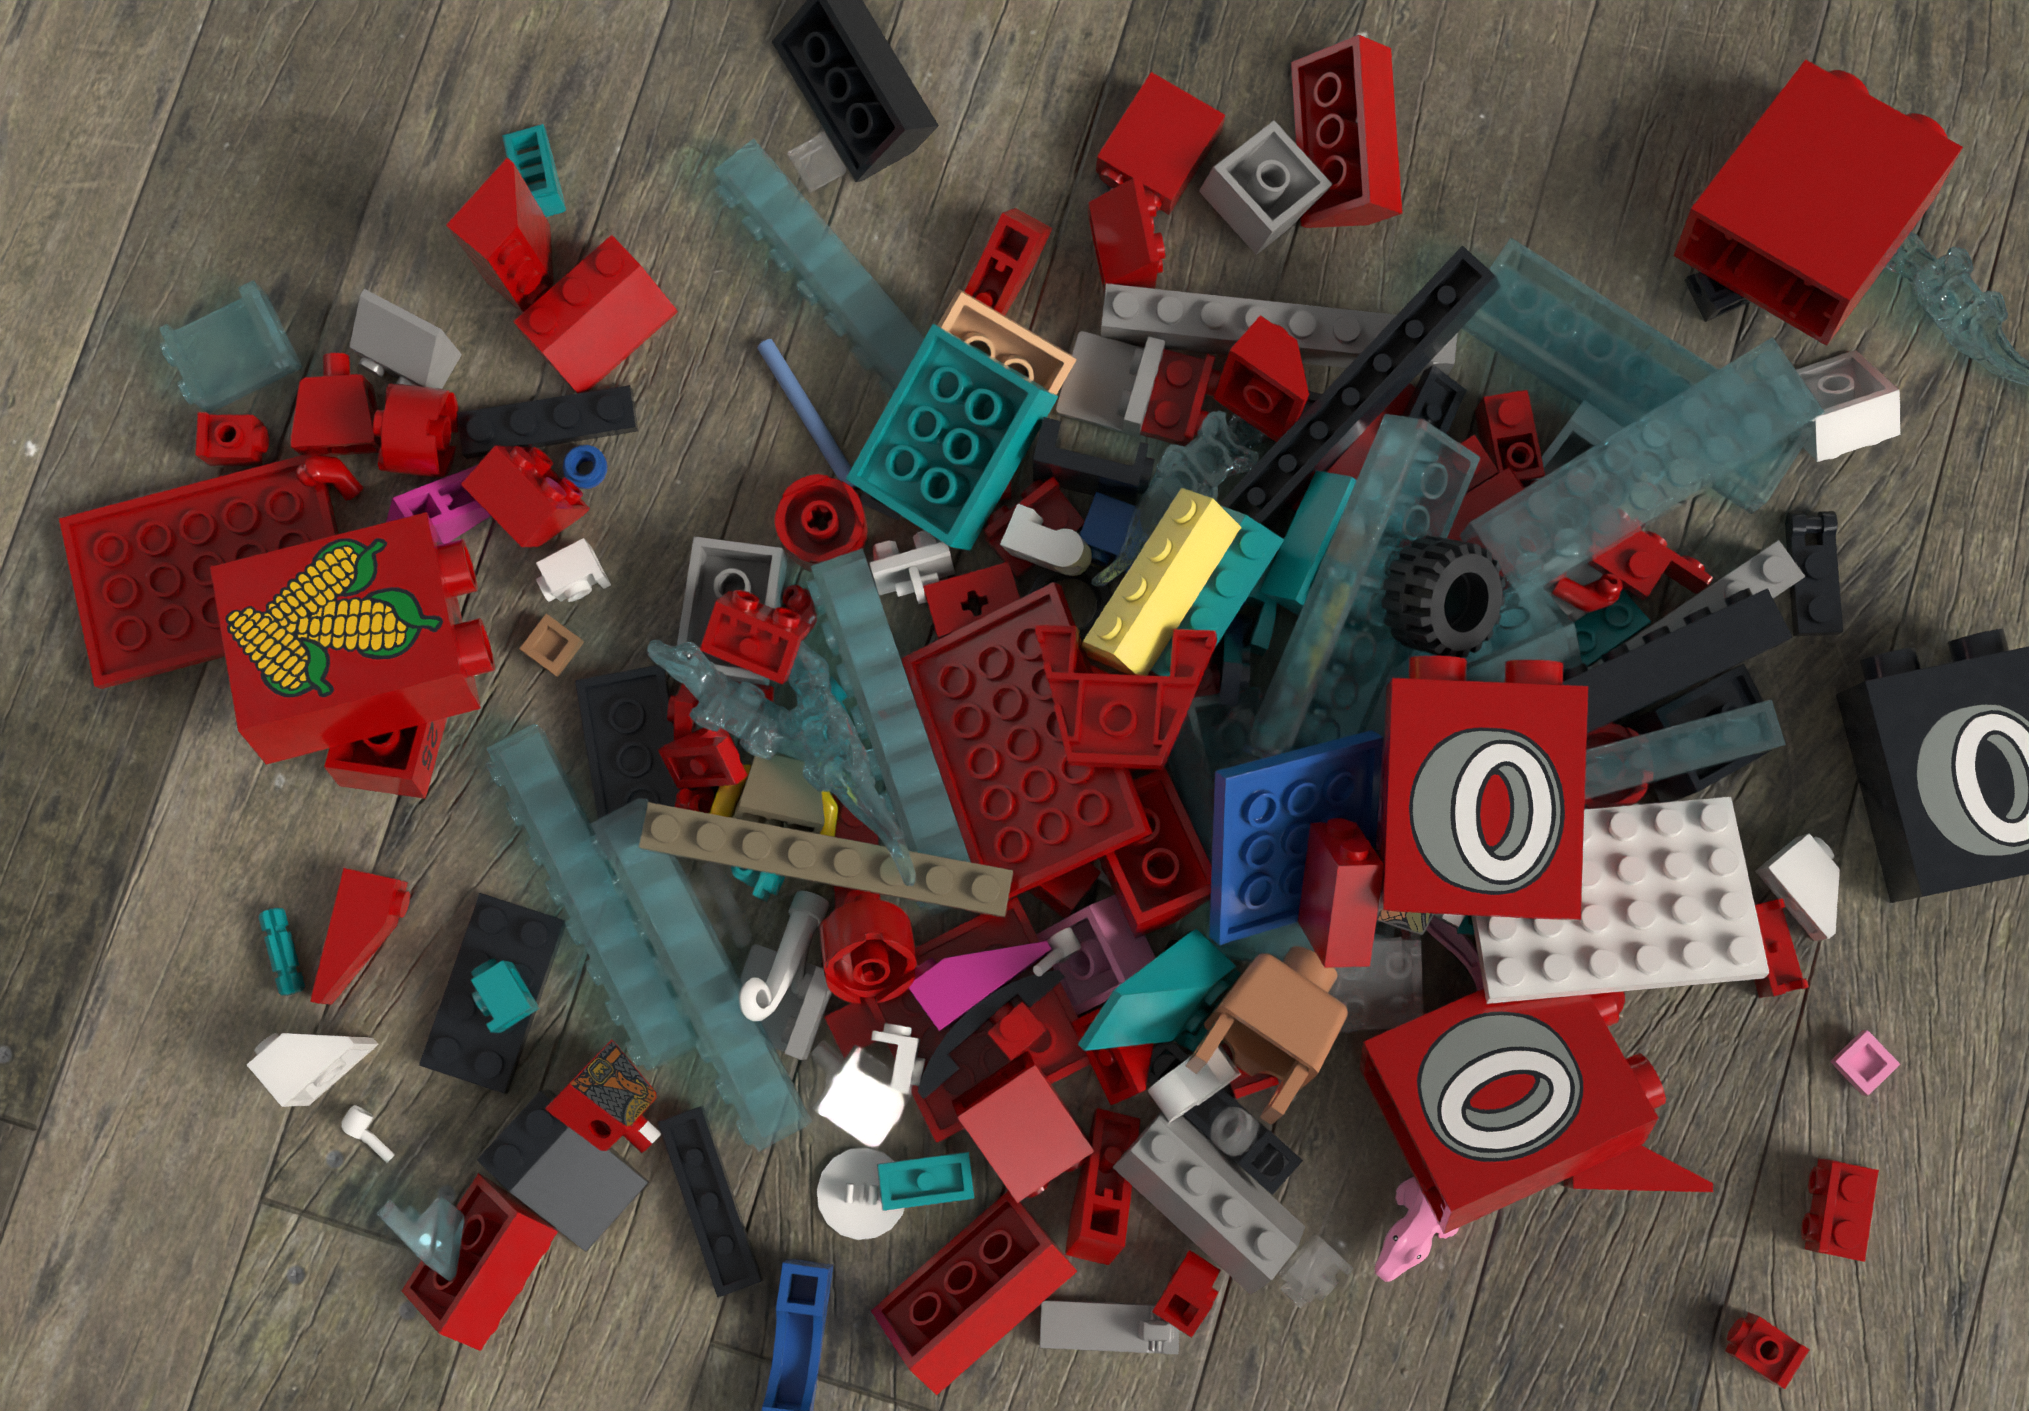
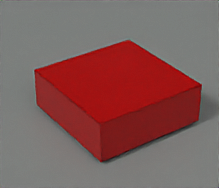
[824,997,881,1058]

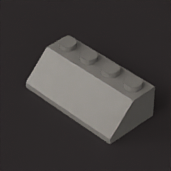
[1113,1111,1305,1295]

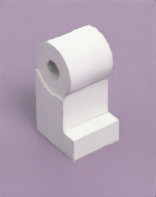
[1000,504,1092,576]
[1148,1044,1241,1122]

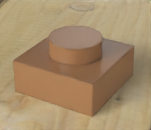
[519,614,584,677]

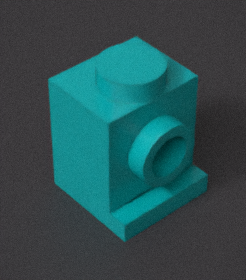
[471,958,540,1033]

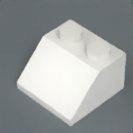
[1774,350,1900,462]
[247,1033,379,1107]

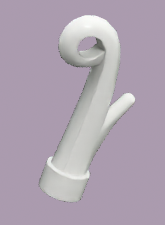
[739,891,830,1021]

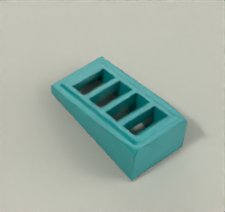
[502,124,566,217]

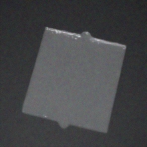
[812,1045,912,1151]

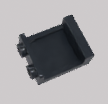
[1033,417,1155,506]

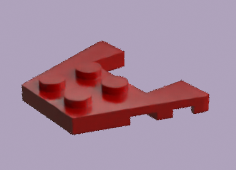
[1035,625,1217,770]

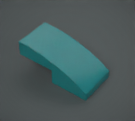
[1245,560,1277,656]

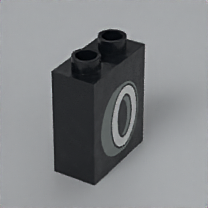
[1836,629,2029,903]

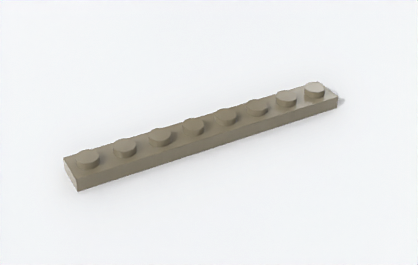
[639,802,1013,918]

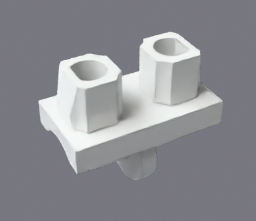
[869,530,955,604]

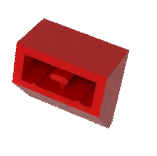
[1088,177,1165,298]
[461,445,590,547]

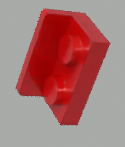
[1140,349,1221,448]
[984,477,1085,579]
[700,590,811,685]
[1801,1158,1879,1262]

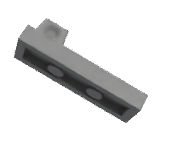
[1040,1299,1179,1354]

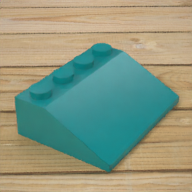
[846,324,1059,551]

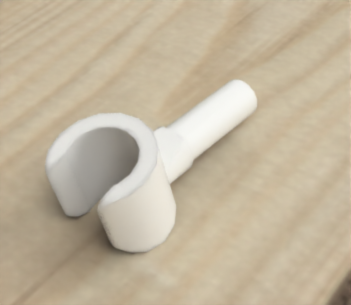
[1033,927,1081,976]
[342,1105,395,1163]

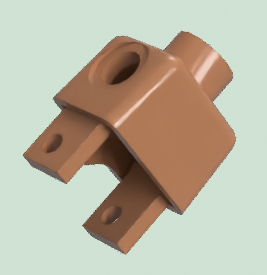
[1185,946,1348,1125]

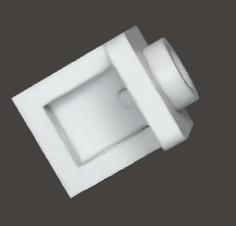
[871,1023,925,1094]

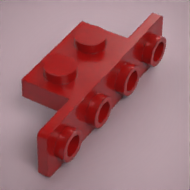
[1549,479,1713,600]

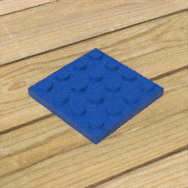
[1209,730,1383,945]

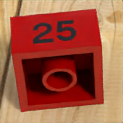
[324,718,447,799]

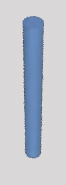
[757,339,858,490]

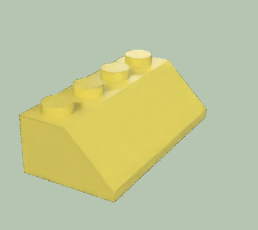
[1081,488,1241,676]

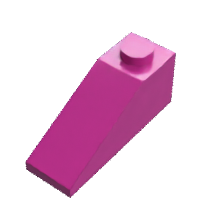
[386,465,491,544]
[909,941,1052,1031]

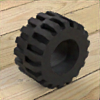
[1381,536,1505,658]

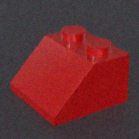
[1213,315,1309,442]

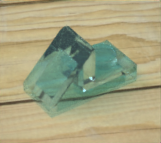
[377,1197,464,1282]

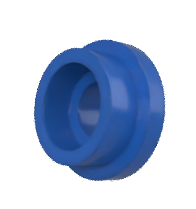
[563,445,608,489]

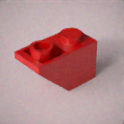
[1475,390,1545,481]

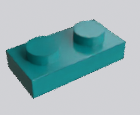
[877,1152,974,1211]

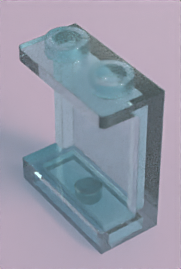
[159,280,303,414]

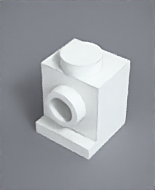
[536,538,611,602]

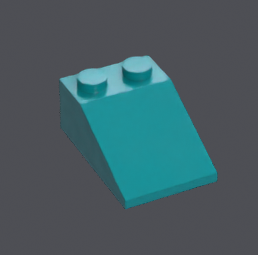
[1078,929,1236,1051]

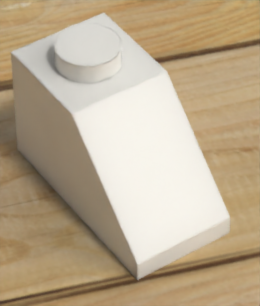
[1755,833,1840,941]

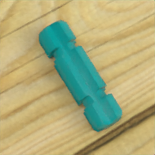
[258,908,305,996]

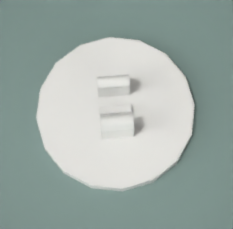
[817,1147,905,1240]

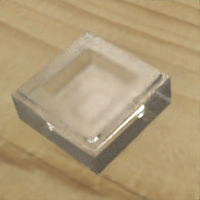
[787,132,847,193]

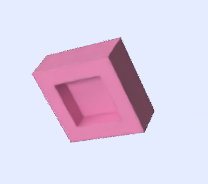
[1830,1030,1900,1096]

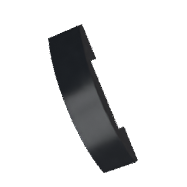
[918,970,1065,1099]
[1147,1041,1303,1195]

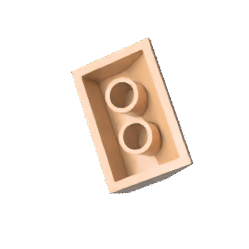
[938,289,1076,395]

